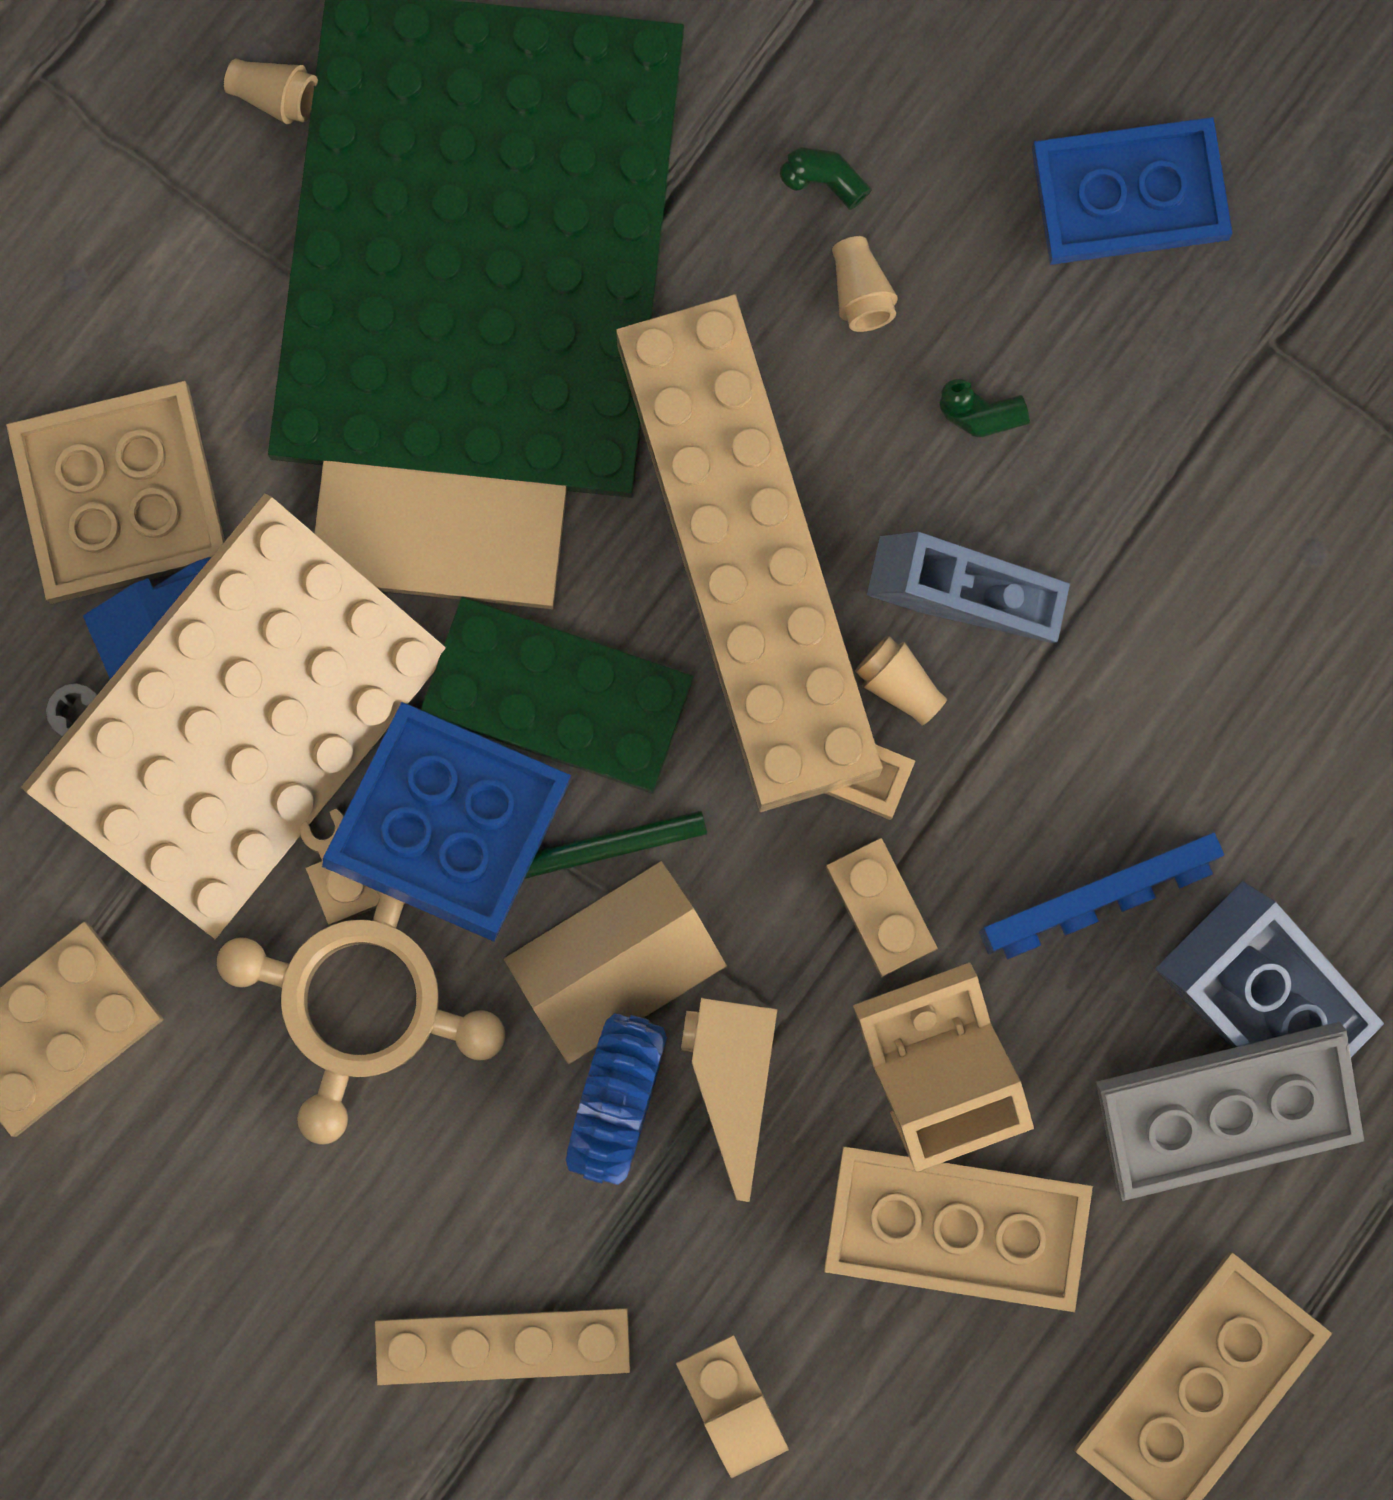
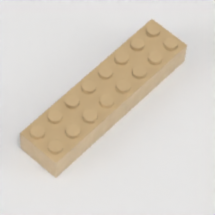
[616,294,883,812]

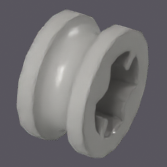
[46,684,97,737]

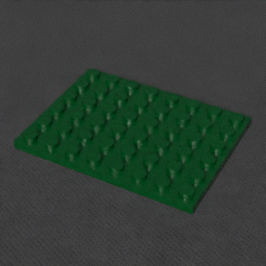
[268,0,684,498]

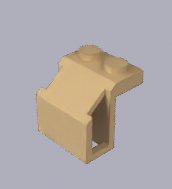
[853,962,1034,1172]

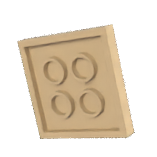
[6,381,225,604]

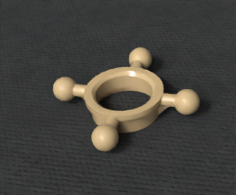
[217,891,505,1144]

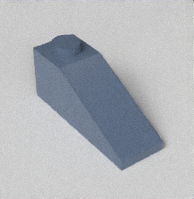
[867,532,1070,643]

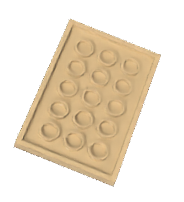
[21,494,446,939]

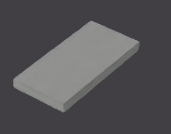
[1096,1022,1364,1201]

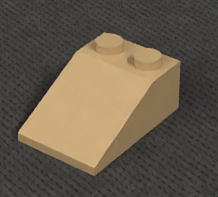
[681,998,777,1202]

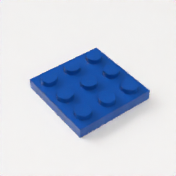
[322,702,571,942]

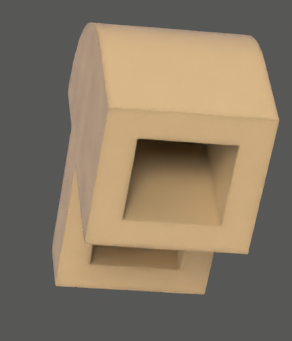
[676,1334,789,1478]

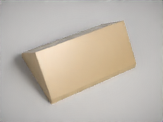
[504,861,727,1065]

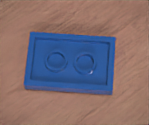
[1032,117,1233,265]

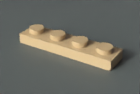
[375,1308,630,1385]

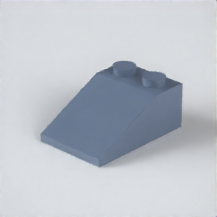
[1155,881,1384,1057]

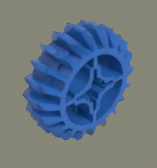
[565,1013,667,1185]

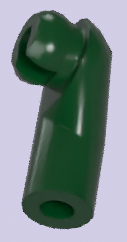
[780,147,872,210]
[939,379,1030,437]

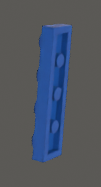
[979,832,1224,960]

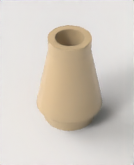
[224,59,318,124]
[832,236,898,332]
[855,636,947,726]

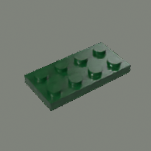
[421,597,693,794]

